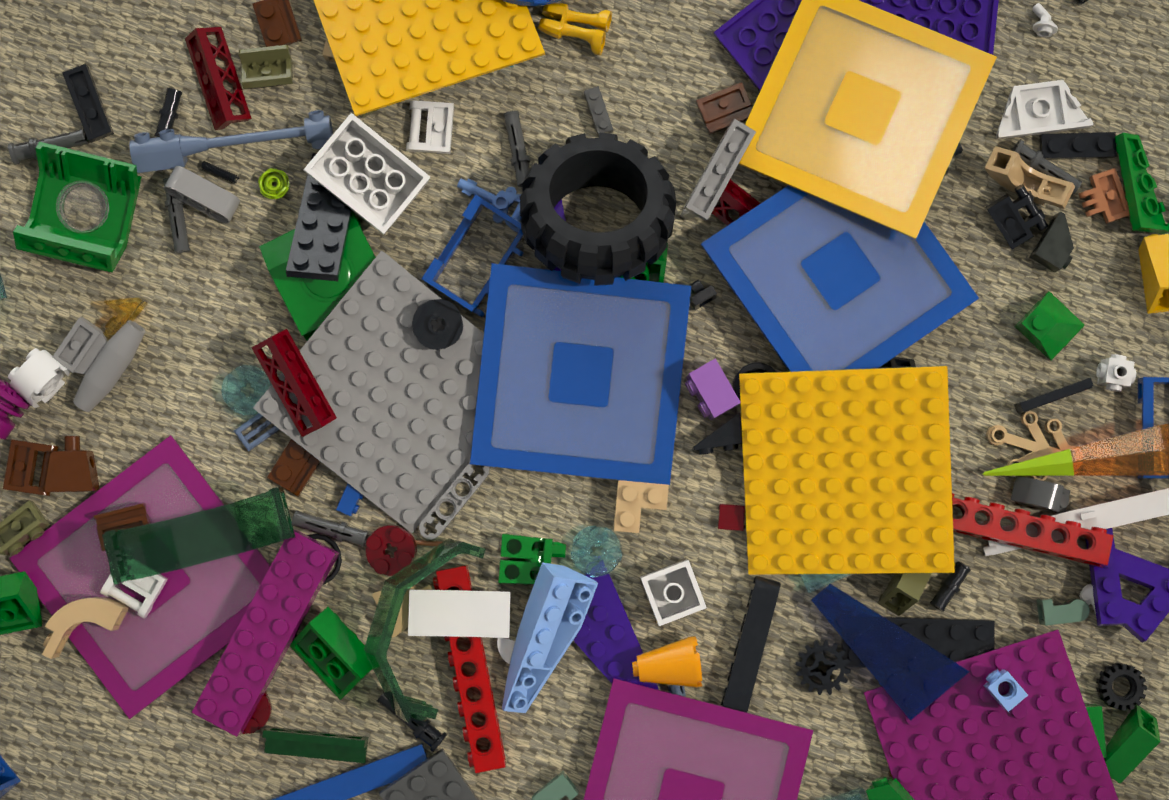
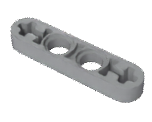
[419,462,490,540]

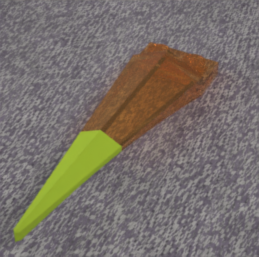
[982,424,1169,476]

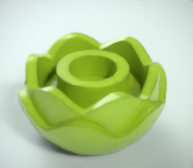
[258,168,290,199]

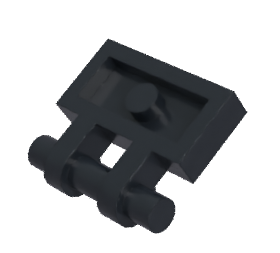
[986,184,1048,249]

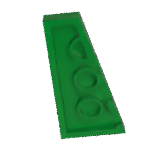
[1115,133,1169,234]

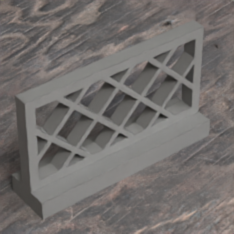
[680,119,756,221]

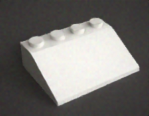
[303,113,430,235]

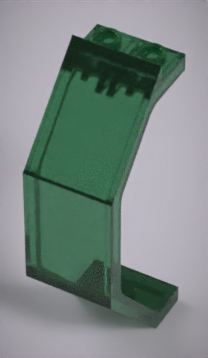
[102,487,296,585]
[364,538,486,723]

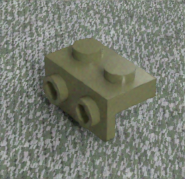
[239,45,293,89]
[0,500,50,556]

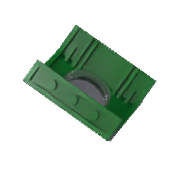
[13,142,142,273]

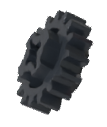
[795,639,851,695]

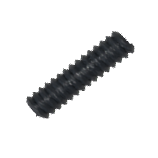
[201,161,239,184]

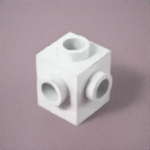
[1096,354,1136,392]

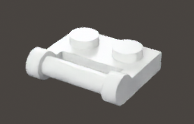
[406,100,454,154]
[100,554,168,619]

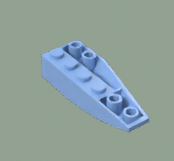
[502,562,598,713]

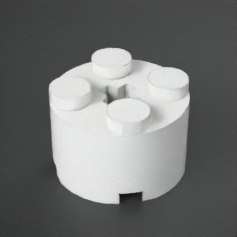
[8,348,70,408]

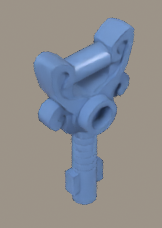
[457,178,521,234]

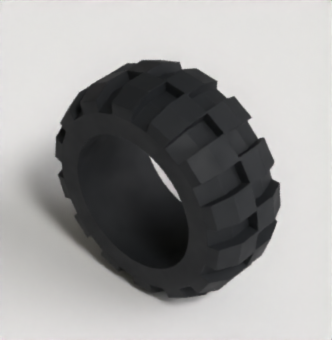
[520,132,676,286]

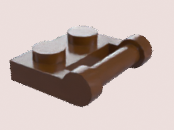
[3,439,59,496]

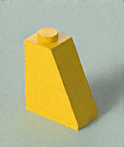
[1138,234,1169,314]

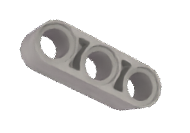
[163,166,240,224]

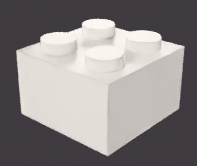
[640,559,707,626]

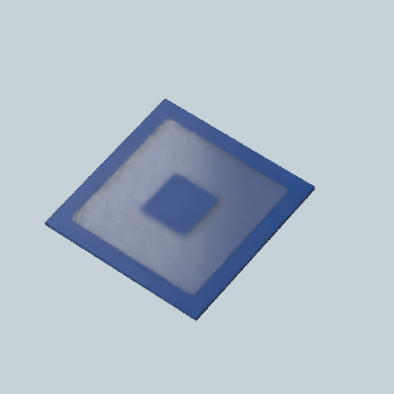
[700,185,979,372]
[470,263,692,485]

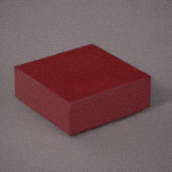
[718,504,745,531]

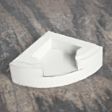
[497,638,516,664]

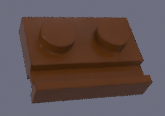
[252,0,302,47]
[696,82,752,135]
[267,439,321,497]
[94,503,154,551]

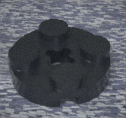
[412,299,463,350]

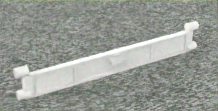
[977,488,1169,557]

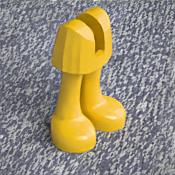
[538,3,612,55]

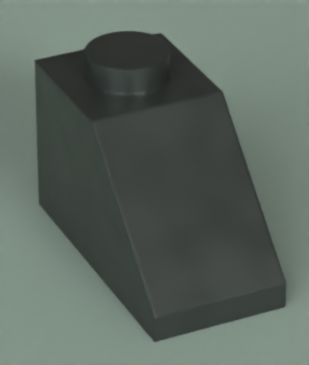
[1029,211,1074,273]

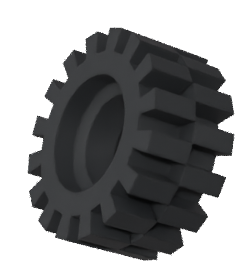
[1096,663,1147,711]

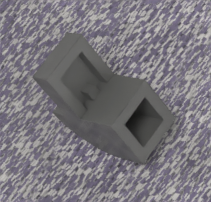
[1011,476,1071,513]

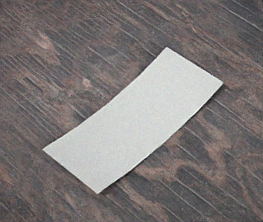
[408,590,510,638]

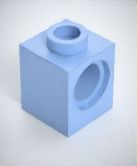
[983,669,1028,712]

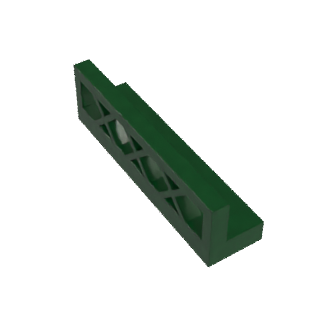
[262,726,369,763]

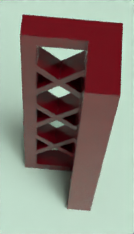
[185,27,252,130]
[712,179,761,226]
[251,329,337,437]

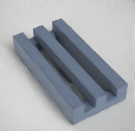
[234,413,280,451]

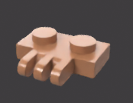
[1078,168,1130,224]

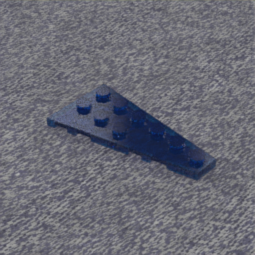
[811,584,970,721]

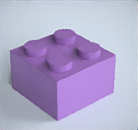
[685,358,741,420]

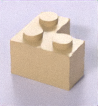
[613,480,669,533]

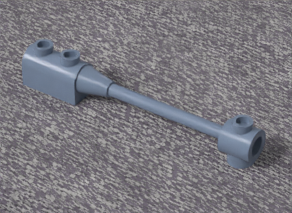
[129,110,333,173]

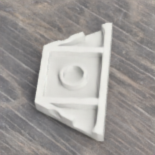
[996,80,1093,140]

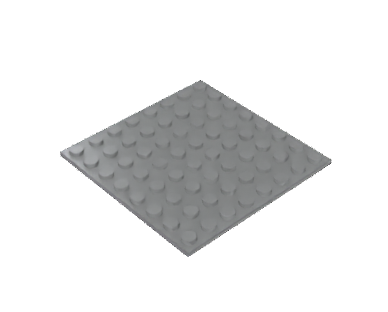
[253,250,484,533]

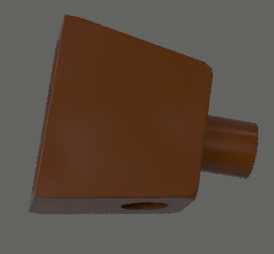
[44,436,100,492]

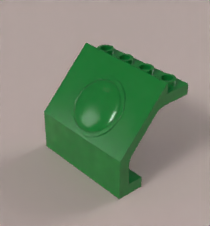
[259,211,376,341]

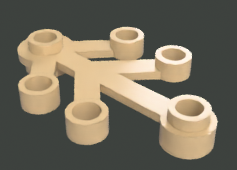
[986,411,1083,481]

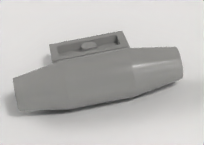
[52,316,146,412]

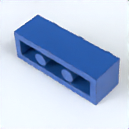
[336,484,364,516]

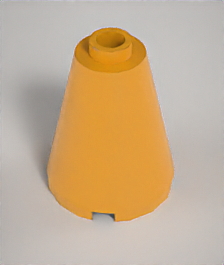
[632,636,702,688]

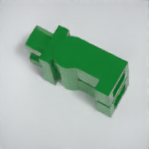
[499,534,566,584]

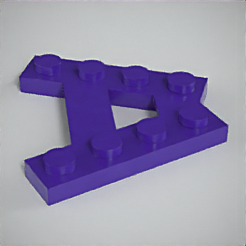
[1085,528,1169,643]

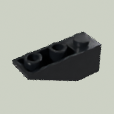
[692,413,742,455]

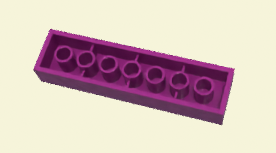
[191,529,339,737]

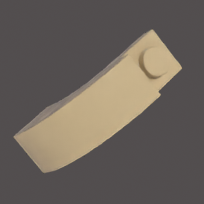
[985,146,1075,209]
[42,597,129,659]

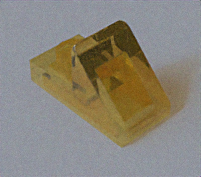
[103,297,148,339]

